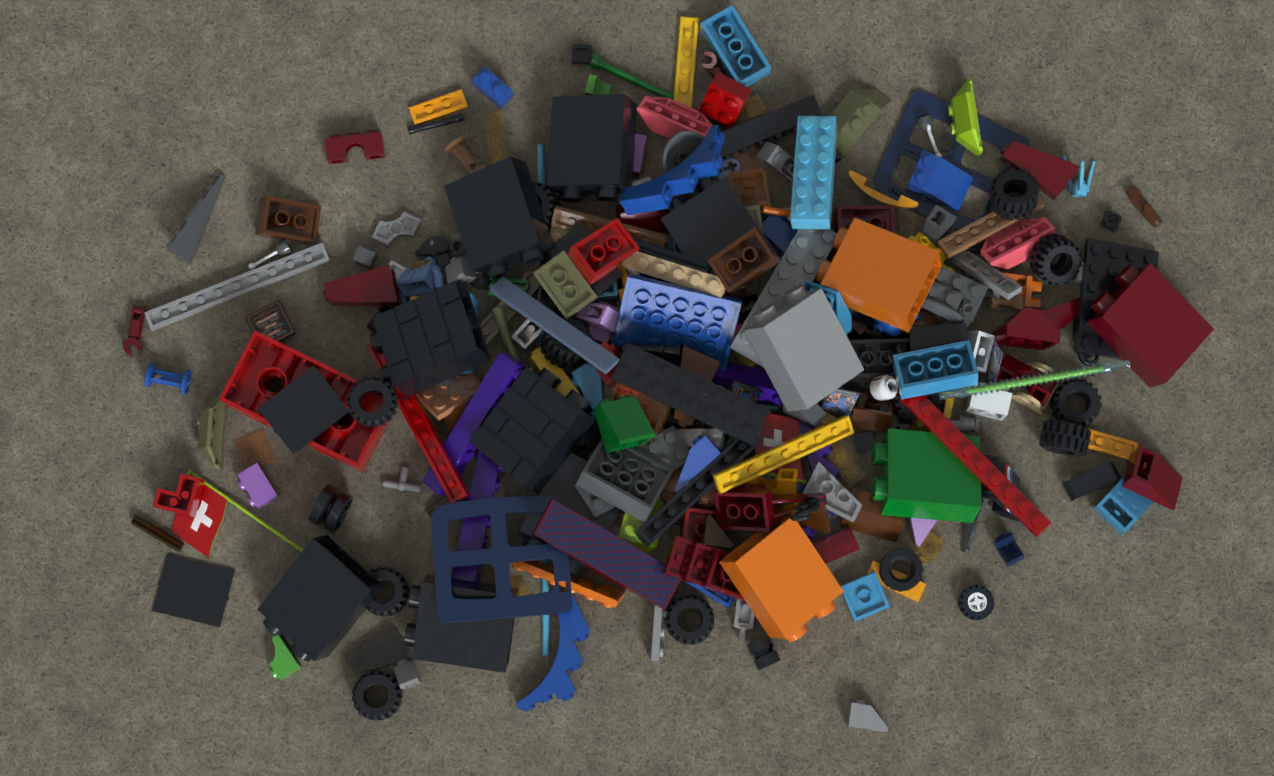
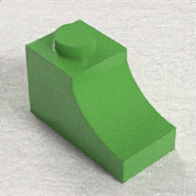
[585,75,615,95]
[269,635,301,680]

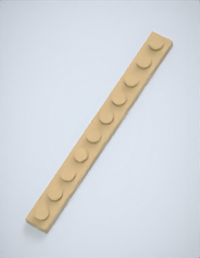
[550,226,726,298]

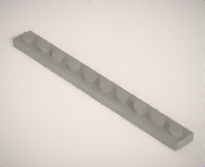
[144,242,330,331]

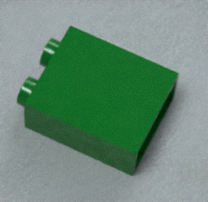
[872,428,982,523]

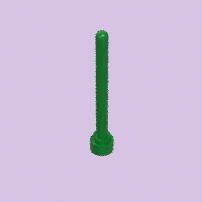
[589,53,674,100]

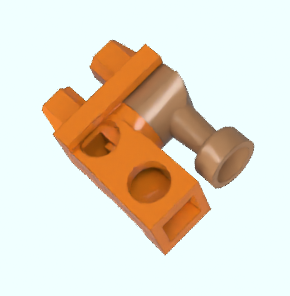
[990,272,1042,312]

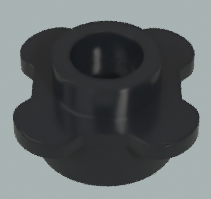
[1100,210,1122,232]

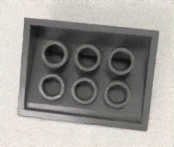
[576,438,673,522]

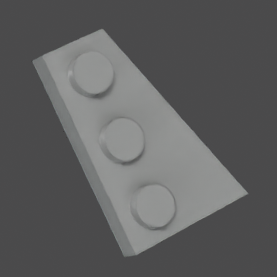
[802,462,862,523]

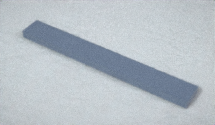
[490,277,619,374]

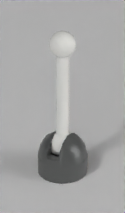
[917,115,942,158]
[248,239,292,270]

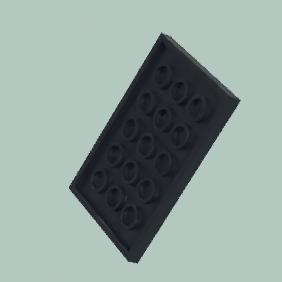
[1074,239,1159,360]

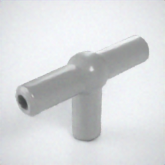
[382,467,421,492]

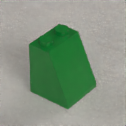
[593,395,656,453]

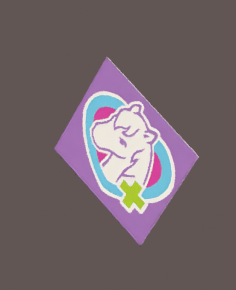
[986,340,1003,385]

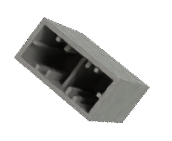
[744,284,864,411]

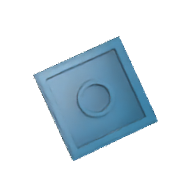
[840,571,890,622]

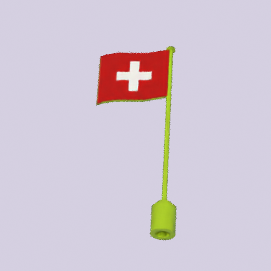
[634,413,807,486]
[172,469,304,559]

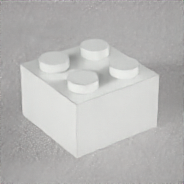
[965,382,1012,421]

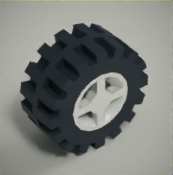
[958,585,995,620]

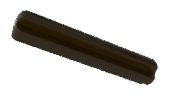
[131,515,184,552]

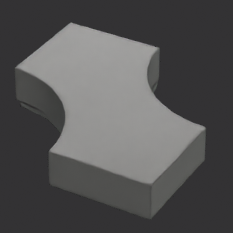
[371,211,422,246]

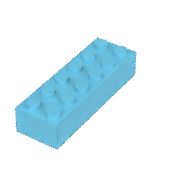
[790,116,837,230]

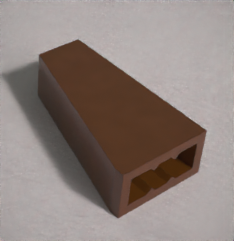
[673,346,720,428]

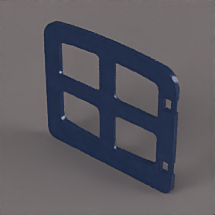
[874,90,1030,231]
[431,496,572,623]

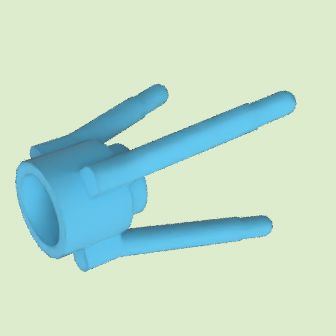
[1062,155,1095,197]

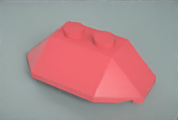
[637,96,713,139]
[980,217,1056,269]

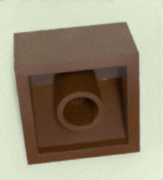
[851,387,893,433]

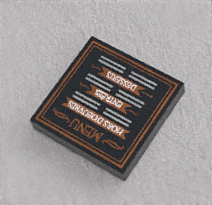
[245,299,297,342]

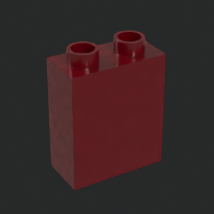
[1086,263,1214,387]

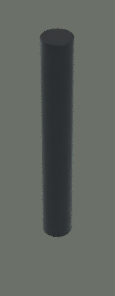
[408,113,464,134]

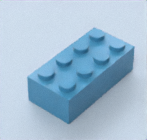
[700,5,771,87]
[893,340,978,400]

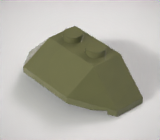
[829,89,891,158]
[195,392,227,471]

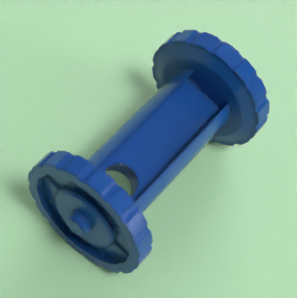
[144,362,192,395]

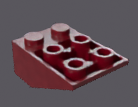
[1122,446,1183,510]

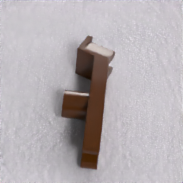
[1126,185,1162,228]

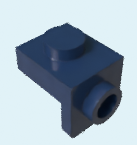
[994,532,1024,567]

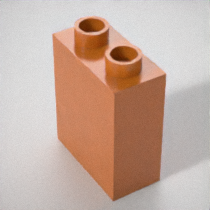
[816,218,942,332]
[719,515,844,642]

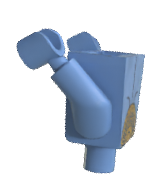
[396,257,444,304]

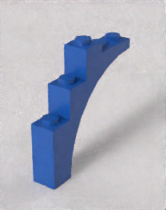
[620,125,725,215]
[516,591,591,712]

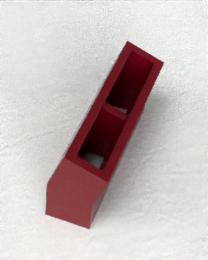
[813,528,860,564]

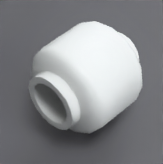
[870,375,898,401]

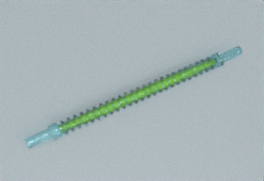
[939,360,1130,400]

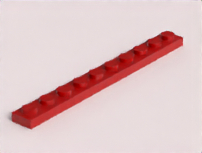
[367,343,470,503]
[900,395,1051,538]

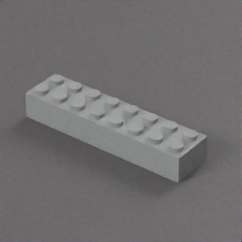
[730,229,837,367]

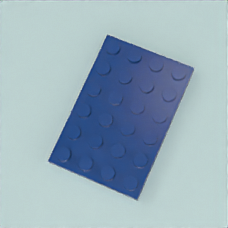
[613,274,742,370]

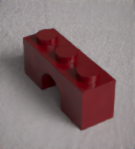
[325,130,385,165]
[996,354,1058,407]

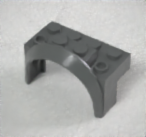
[921,267,988,329]

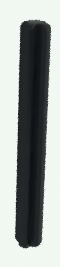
[633,238,710,273]

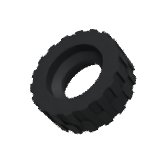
[879,548,923,592]

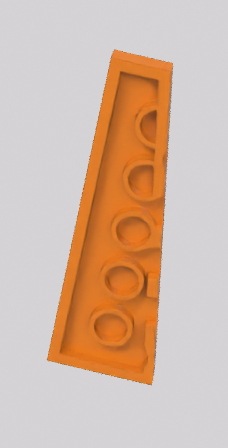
[510,560,626,608]

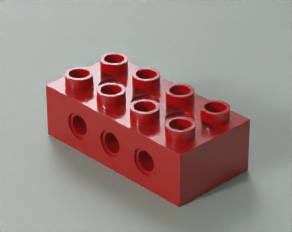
[219,330,397,473]

